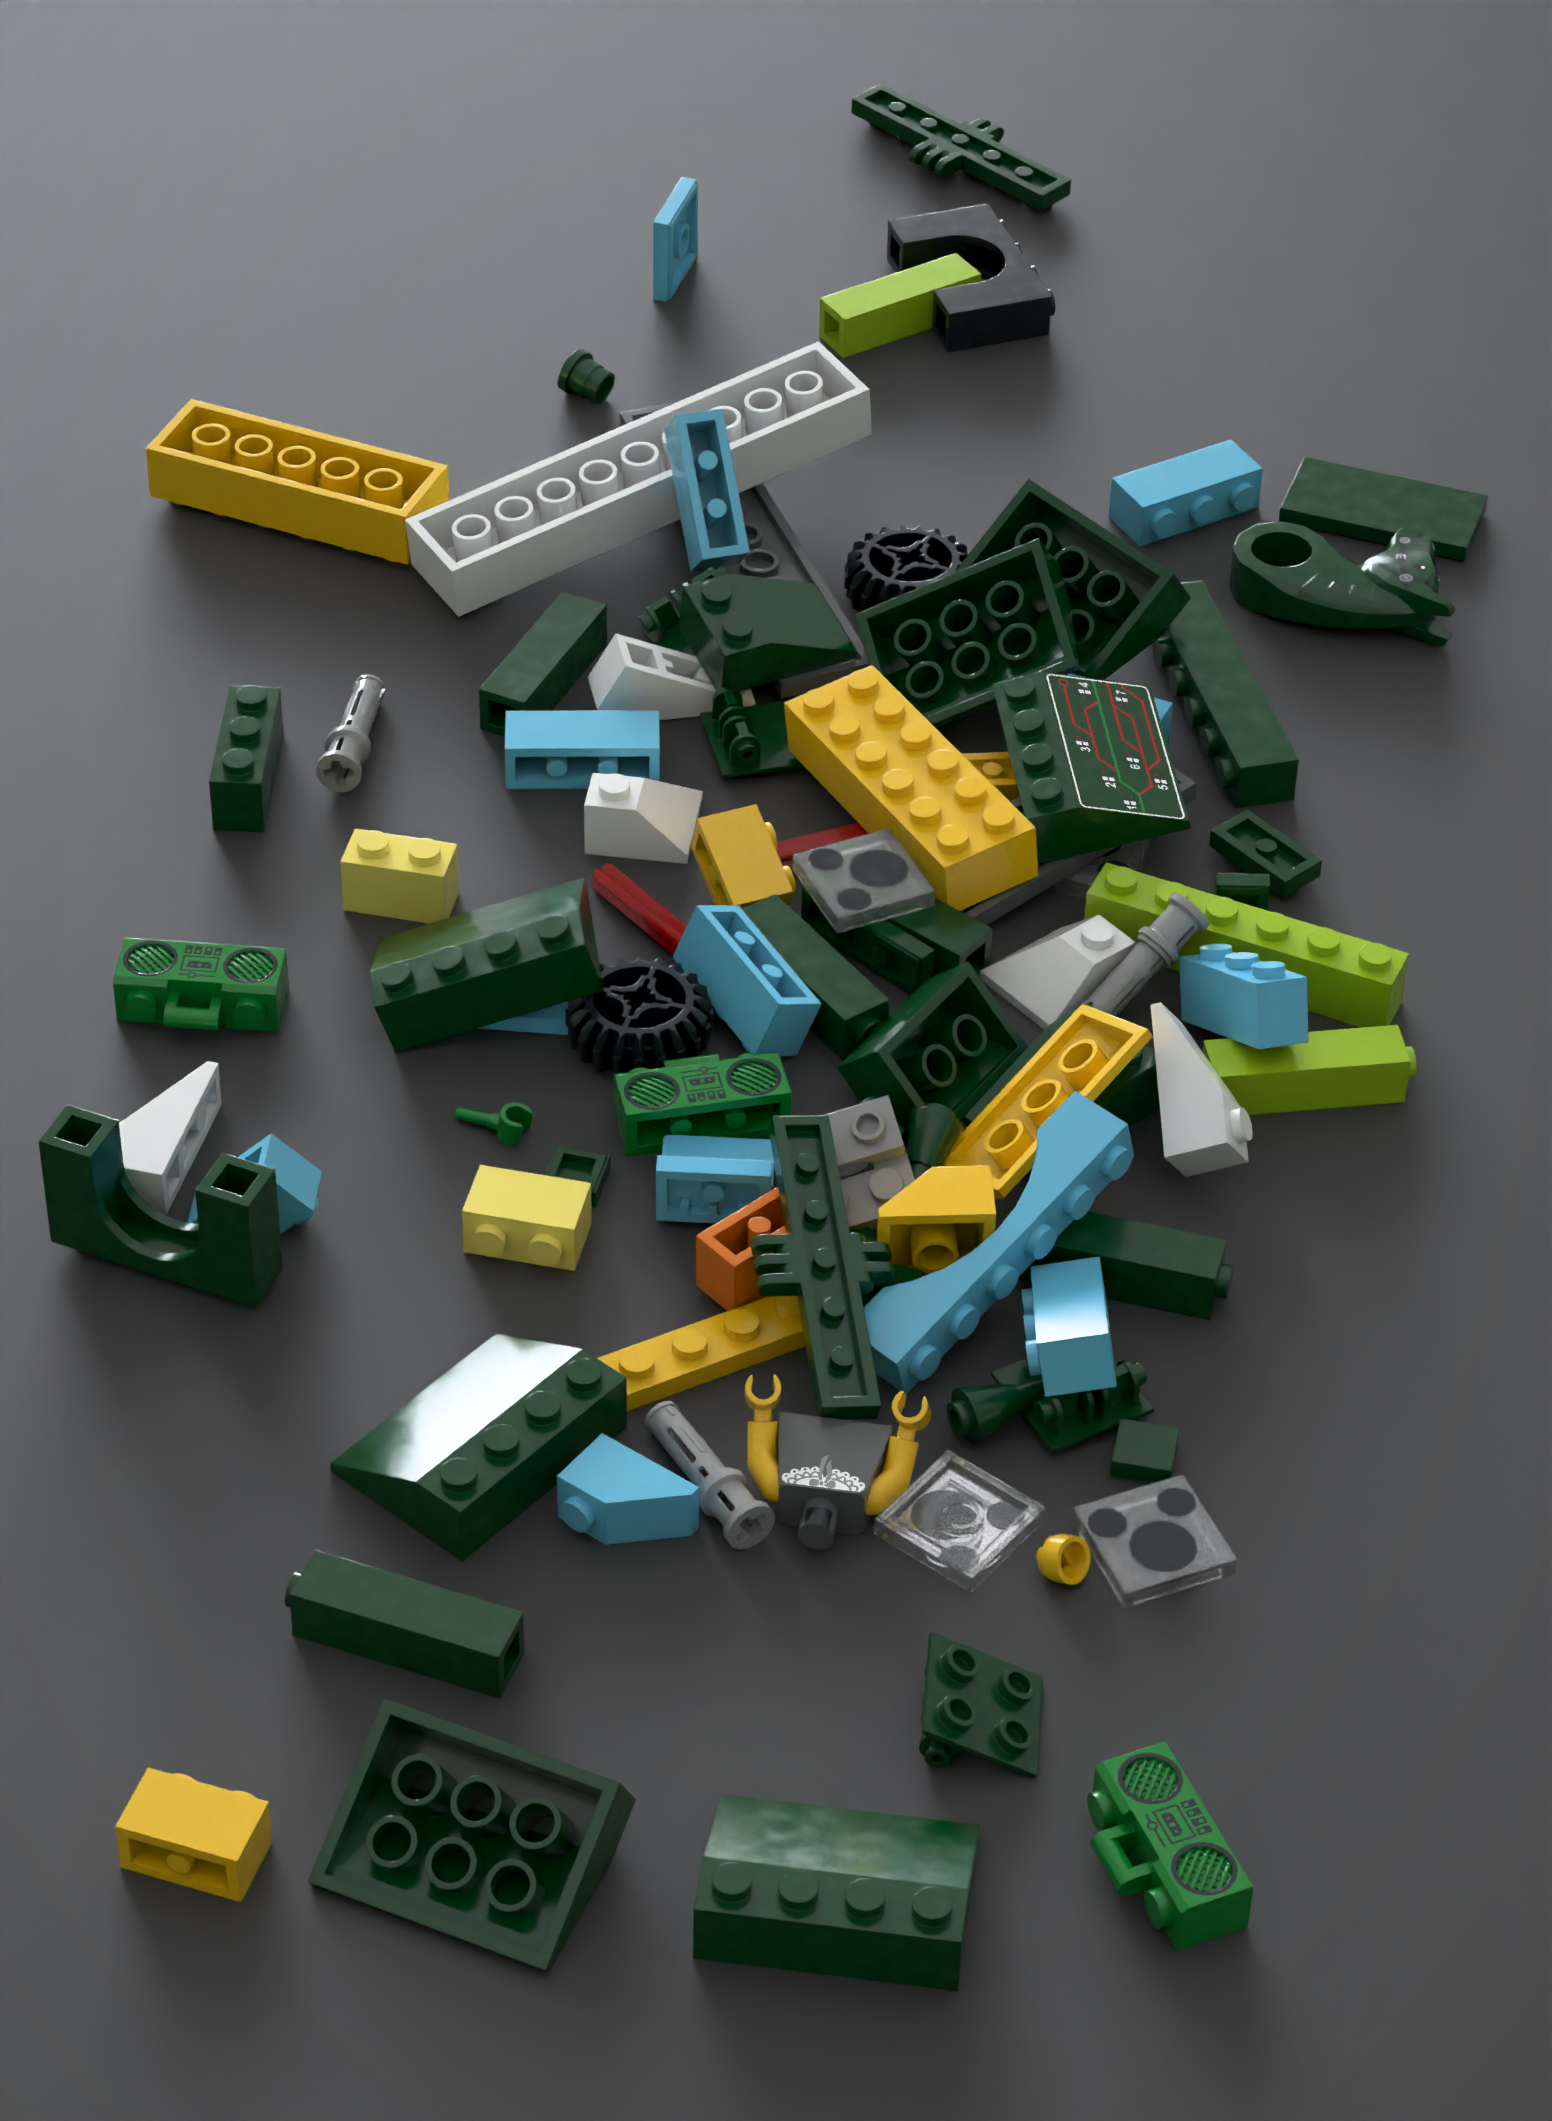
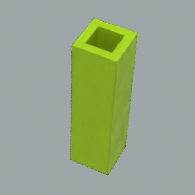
[819,253,982,358]
[1202,1025,1417,1115]

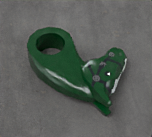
[1229,521,1455,646]

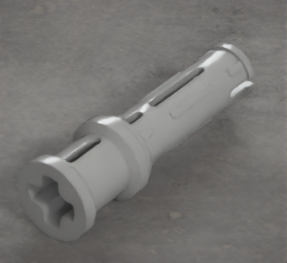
[316,674,386,792]
[1082,892,1210,1016]
[645,1401,775,1550]

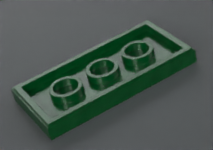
[1279,457,1488,562]

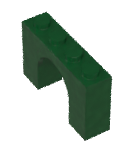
[38,1104,283,1307]

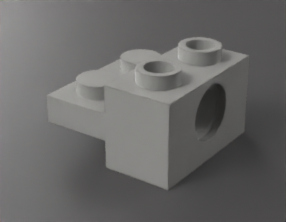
[826,1095,915,1232]

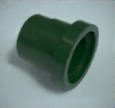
[557,349,615,404]

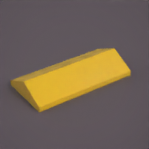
[939,1004,1153,1200]

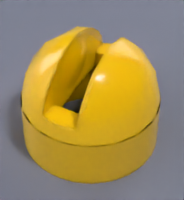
[1036,1534,1091,1585]

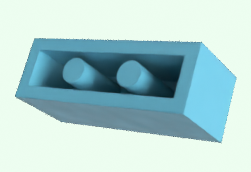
[664,409,750,572]
[1109,440,1263,547]
[505,710,660,789]
[672,905,821,1056]
[1179,944,1309,1049]
[1021,1256,1117,1397]

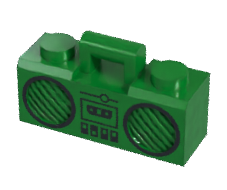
[113,937,289,1032]
[613,1052,792,1156]
[1087,1741,1253,1951]

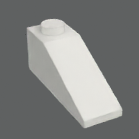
[588,633,756,720]
[1150,1002,1253,1177]
[119,1061,222,1215]

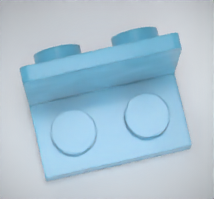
[656,1135,774,1224]

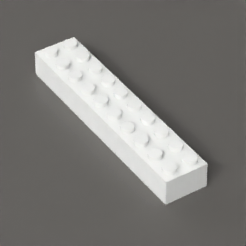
[405,341,872,617]

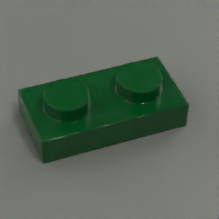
[1209,809,1322,898]

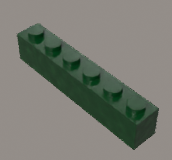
[1151,580,1299,808]

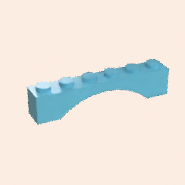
[864,1091,1134,1394]

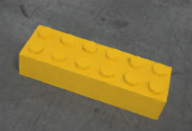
[146,399,449,565]
[784,665,1038,911]

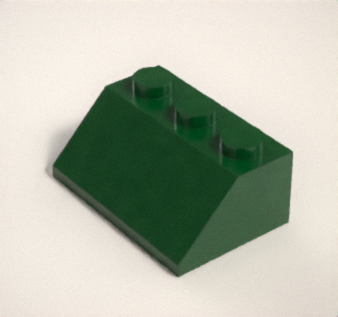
[837,962,1028,1131]

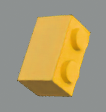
[691,804,796,909]
[115,1767,273,1902]

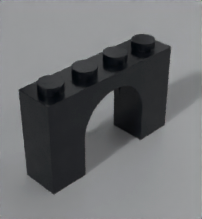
[887,204,1056,352]

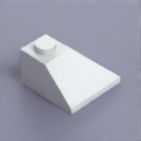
[584,773,703,864]
[980,915,1136,1030]

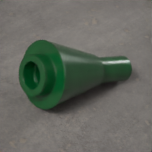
[908,1103,963,1180]
[946,1376,1044,1445]

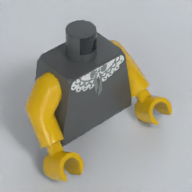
[744,1375,931,1550]

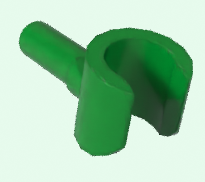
[455,1102,532,1146]

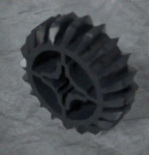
[844,524,968,611]
[565,955,713,1074]

